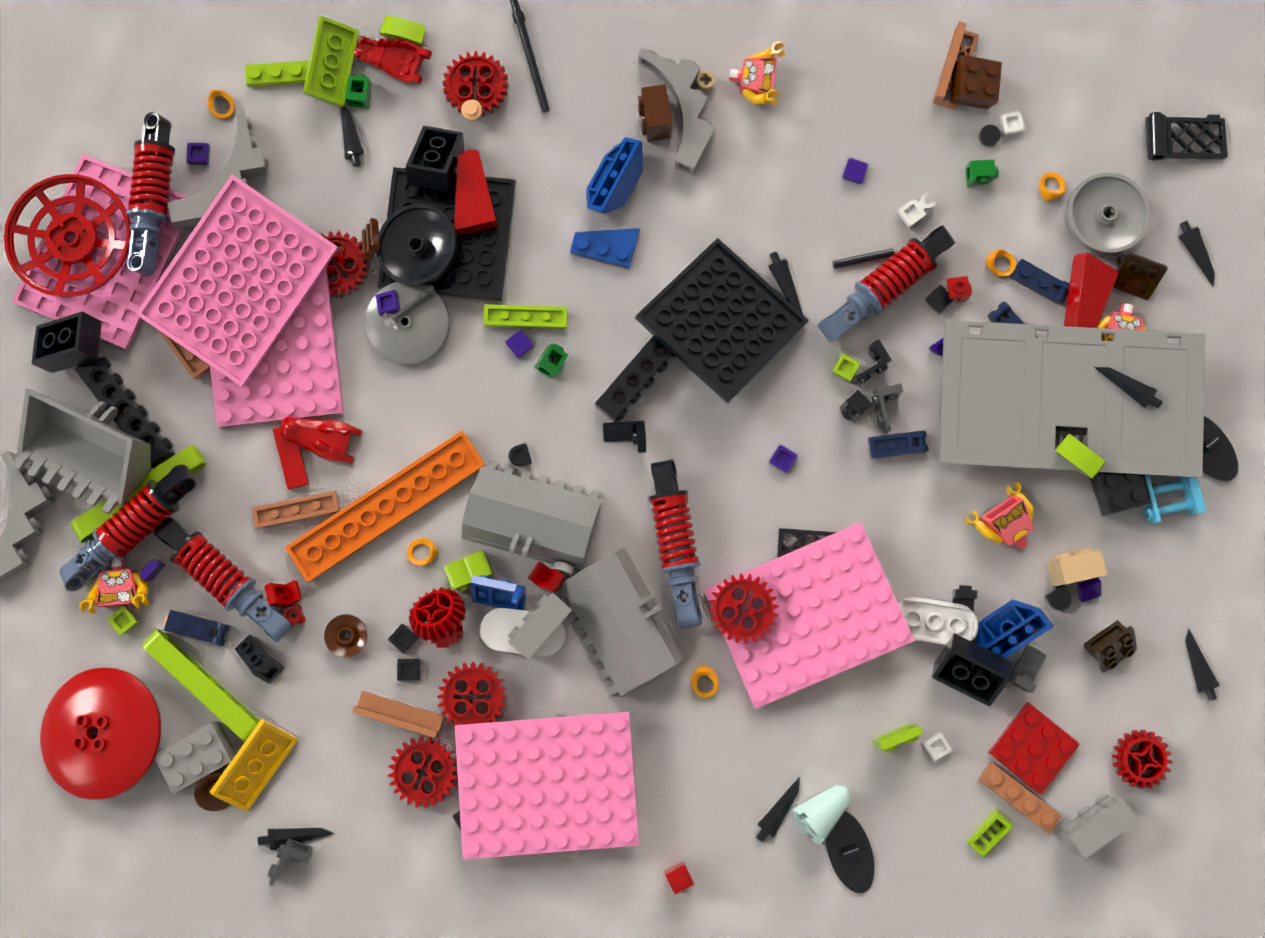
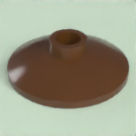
[324,614,367,657]
[194,772,231,811]

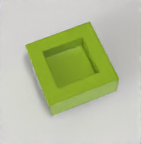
[831,353,860,382]
[107,605,139,636]

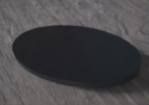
[1203,416,1238,481]
[825,811,874,893]

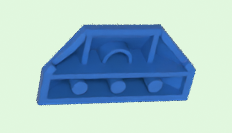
[586,137,643,214]
[975,599,1054,658]

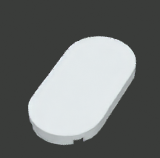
[898,597,978,645]
[480,608,565,656]

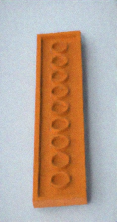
[284,430,486,583]

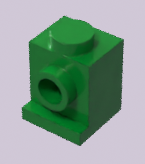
[345,74,372,109]
[965,159,999,187]
[533,343,568,379]

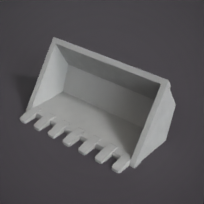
[13,388,151,514]
[461,460,603,572]
[555,548,687,696]

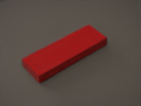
[272,427,309,490]

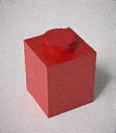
[664,861,695,895]

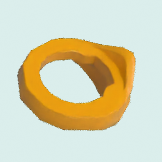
[206,89,235,120]
[1038,172,1065,202]
[985,249,1016,277]
[407,538,439,566]
[691,666,719,698]

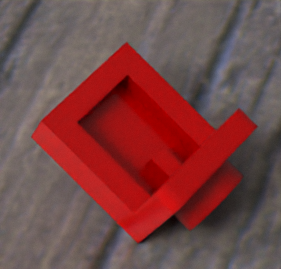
[947,276,972,303]
[528,562,565,593]
[264,580,302,608]
[431,626,463,648]

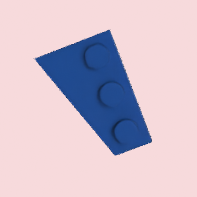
[570,228,640,269]

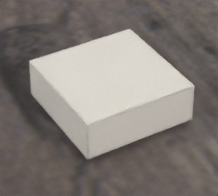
[999,111,1025,137]
[922,732,953,762]

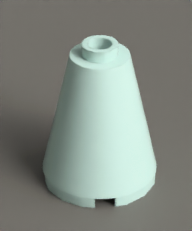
[791,785,851,845]

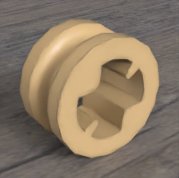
[696,70,715,92]

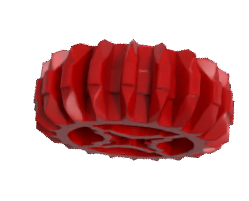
[408,587,467,643]
[1111,729,1173,789]

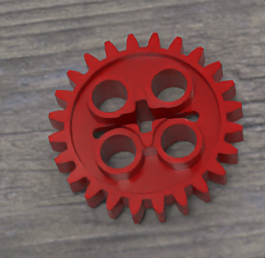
[442,51,509,117]
[321,230,370,298]
[709,573,779,644]
[437,662,508,728]
[388,736,458,808]

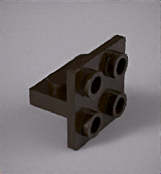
[1113,252,1168,300]
[1084,620,1137,673]

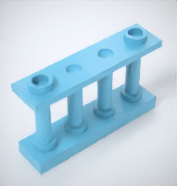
[1142,475,1206,524]

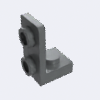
[872,383,903,432]
[1009,645,1046,693]
[267,838,312,886]

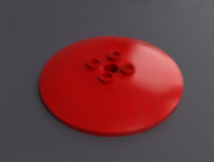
[40,667,161,800]

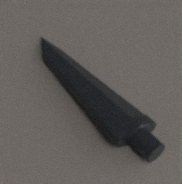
[340,106,364,167]
[1178,220,1215,286]
[768,251,803,315]
[1094,367,1163,408]
[1185,627,1220,701]
[756,776,800,843]
[257,827,335,850]

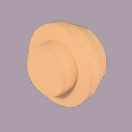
[461,100,482,121]

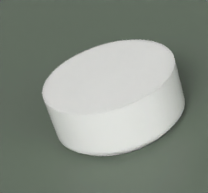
[552,561,574,577]

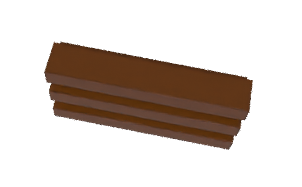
[361,217,380,261]

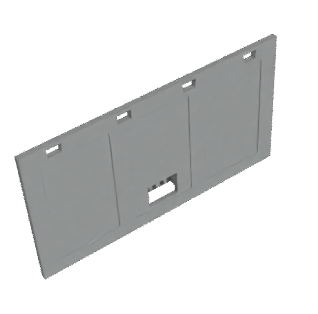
[939,320,1206,478]

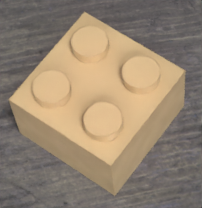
[1046,547,1107,586]

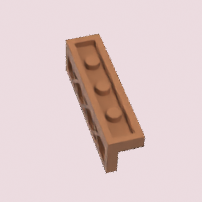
[932,21,979,110]
[352,691,445,738]

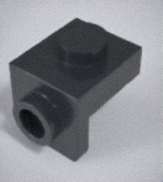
[952,585,978,612]

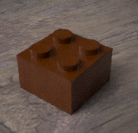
[950,55,1002,109]
[637,84,673,142]

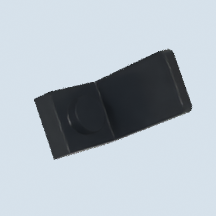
[851,339,892,384]
[839,390,873,423]
[603,421,646,453]
[235,635,284,684]

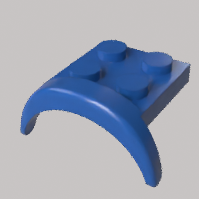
[471,575,527,610]

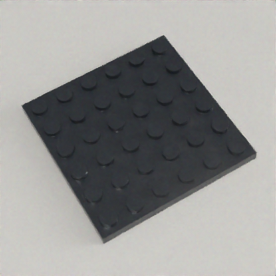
[378,167,516,301]
[635,238,809,404]

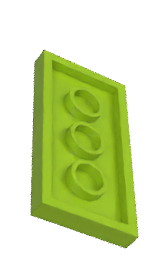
[303,15,359,108]

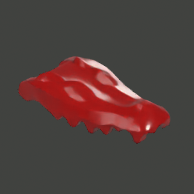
[355,36,432,85]
[280,416,363,464]

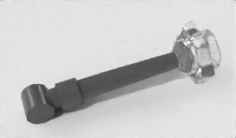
[382,285,436,330]

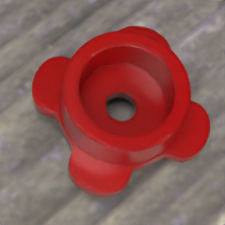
[281,604,306,626]

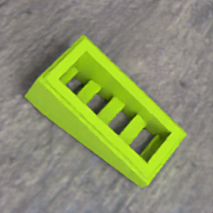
[967,808,1013,858]

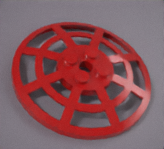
[4,174,131,298]

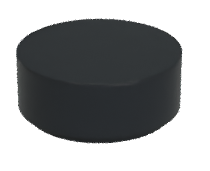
[979,124,1001,147]

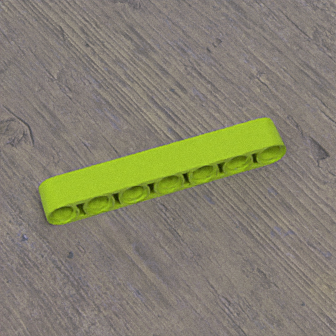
[70,445,207,543]
[142,629,260,742]

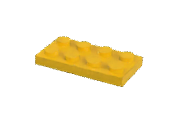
[210,719,298,812]

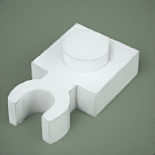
[896,193,936,228]

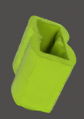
[443,550,494,593]

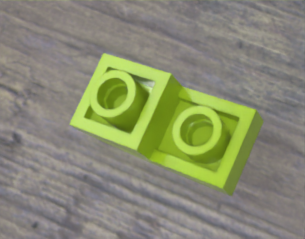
[379,15,426,47]
[1055,434,1106,479]

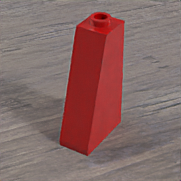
[454,149,498,236]
[1064,252,1119,328]

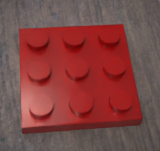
[988,702,1080,795]

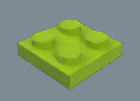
[872,723,923,753]

